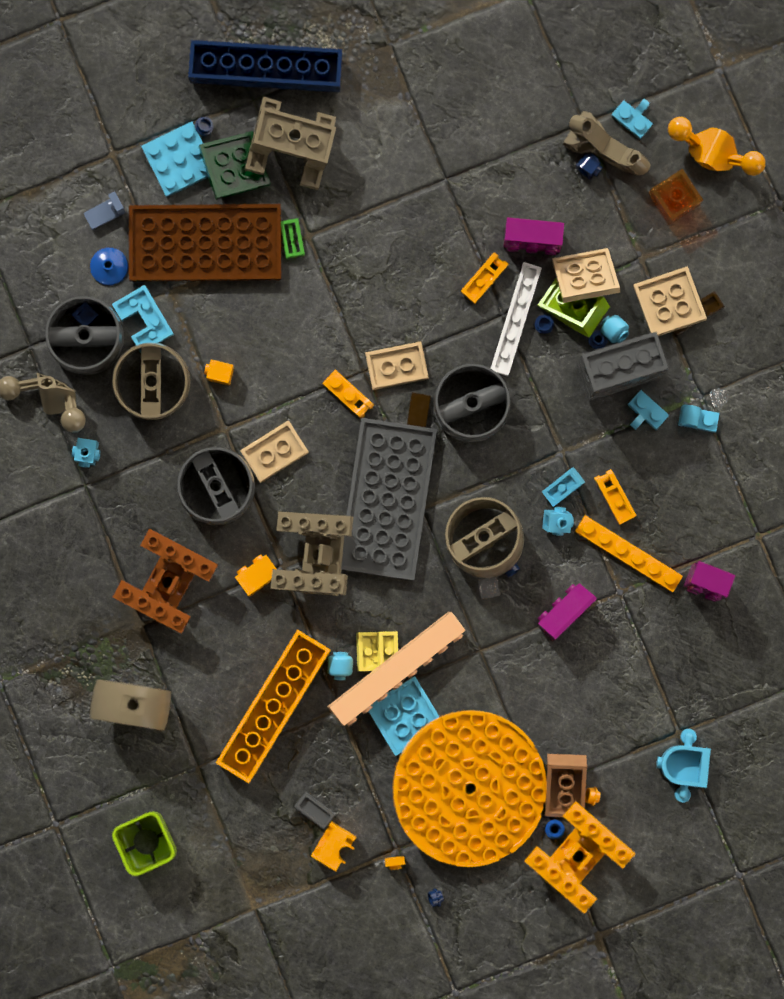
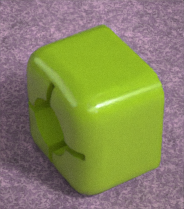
[112,811,177,876]

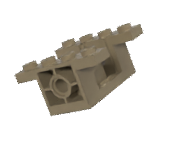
[245,97,336,190]
[271,512,353,596]

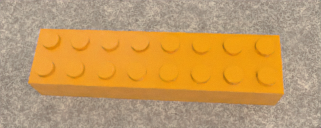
[216,630,331,783]

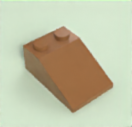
[545,754,587,817]

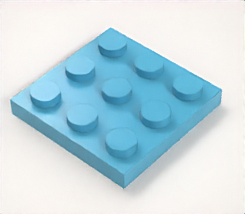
[141,122,208,197]
[369,676,439,756]

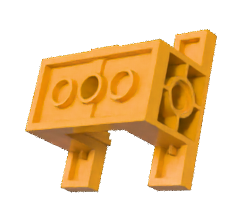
[524,801,636,913]

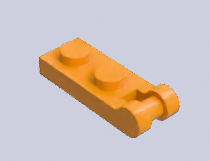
[461,252,509,304]
[322,370,374,419]
[594,469,637,525]

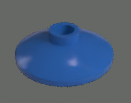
[90,248,128,285]

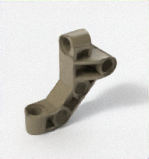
[563,111,650,175]

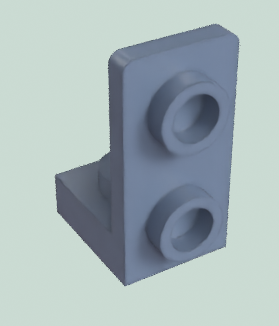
[84,191,126,230]

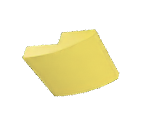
[356,631,398,671]

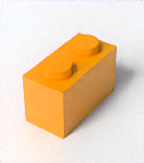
[235,555,277,597]

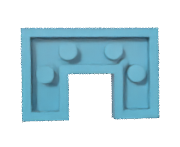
[112,285,174,353]

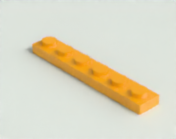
[575,515,683,593]

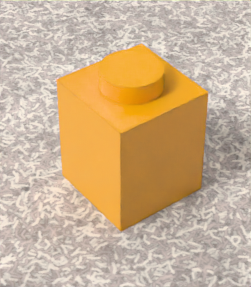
[204,360,234,386]

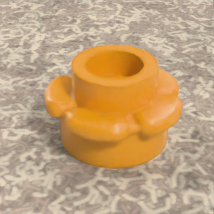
[585,787,600,806]

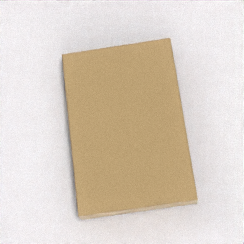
[365,342,429,390]
[240,420,309,483]

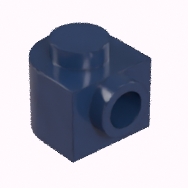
[576,154,603,180]

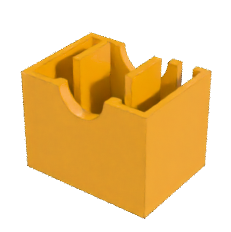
[311,821,357,871]

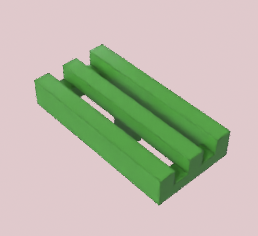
[281,218,305,259]

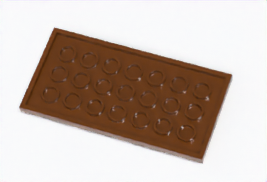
[129,204,281,282]

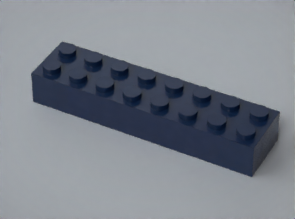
[188,40,343,92]

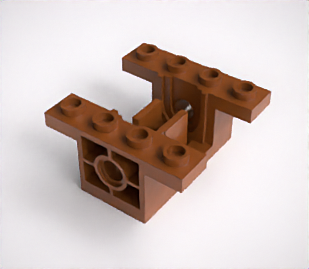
[113,529,218,634]

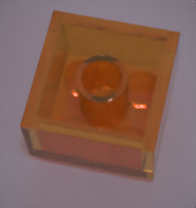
[648,169,703,225]

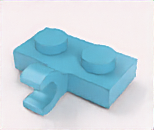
[611,99,653,139]
[628,390,669,430]

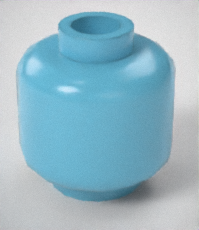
[601,315,629,343]
[328,652,353,680]

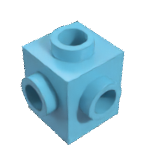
[72,438,101,468]
[542,507,574,536]

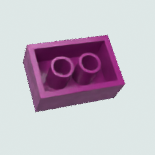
[503,217,564,255]
[684,561,736,602]

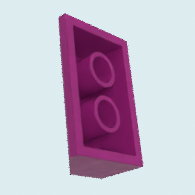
[537,583,597,641]

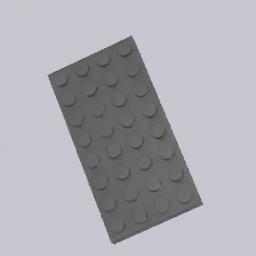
[341,418,437,581]

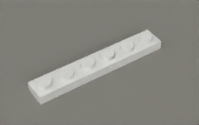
[491,262,541,376]

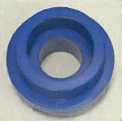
[545,820,565,839]

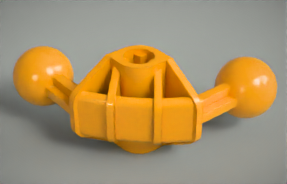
[668,117,766,176]

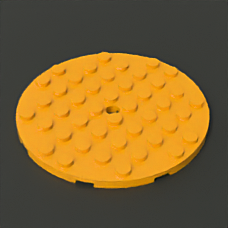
[393,710,547,867]

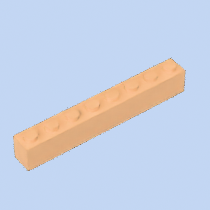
[327,612,465,726]

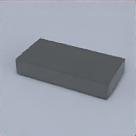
[294,791,337,830]

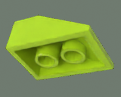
[538,278,610,337]

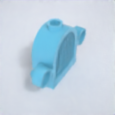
[656,729,711,803]

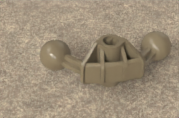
[0,373,86,433]

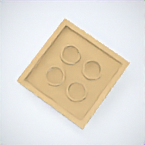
[552,248,620,303]
[633,266,707,336]

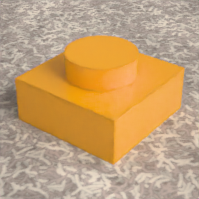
[385,856,405,870]

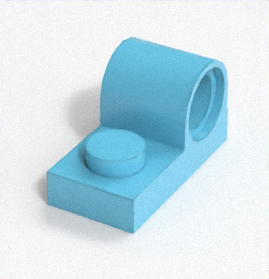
[678,405,719,432]
[542,467,585,507]

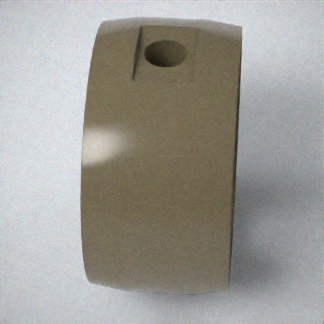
[112,343,190,420]
[445,497,524,578]
[90,680,171,730]

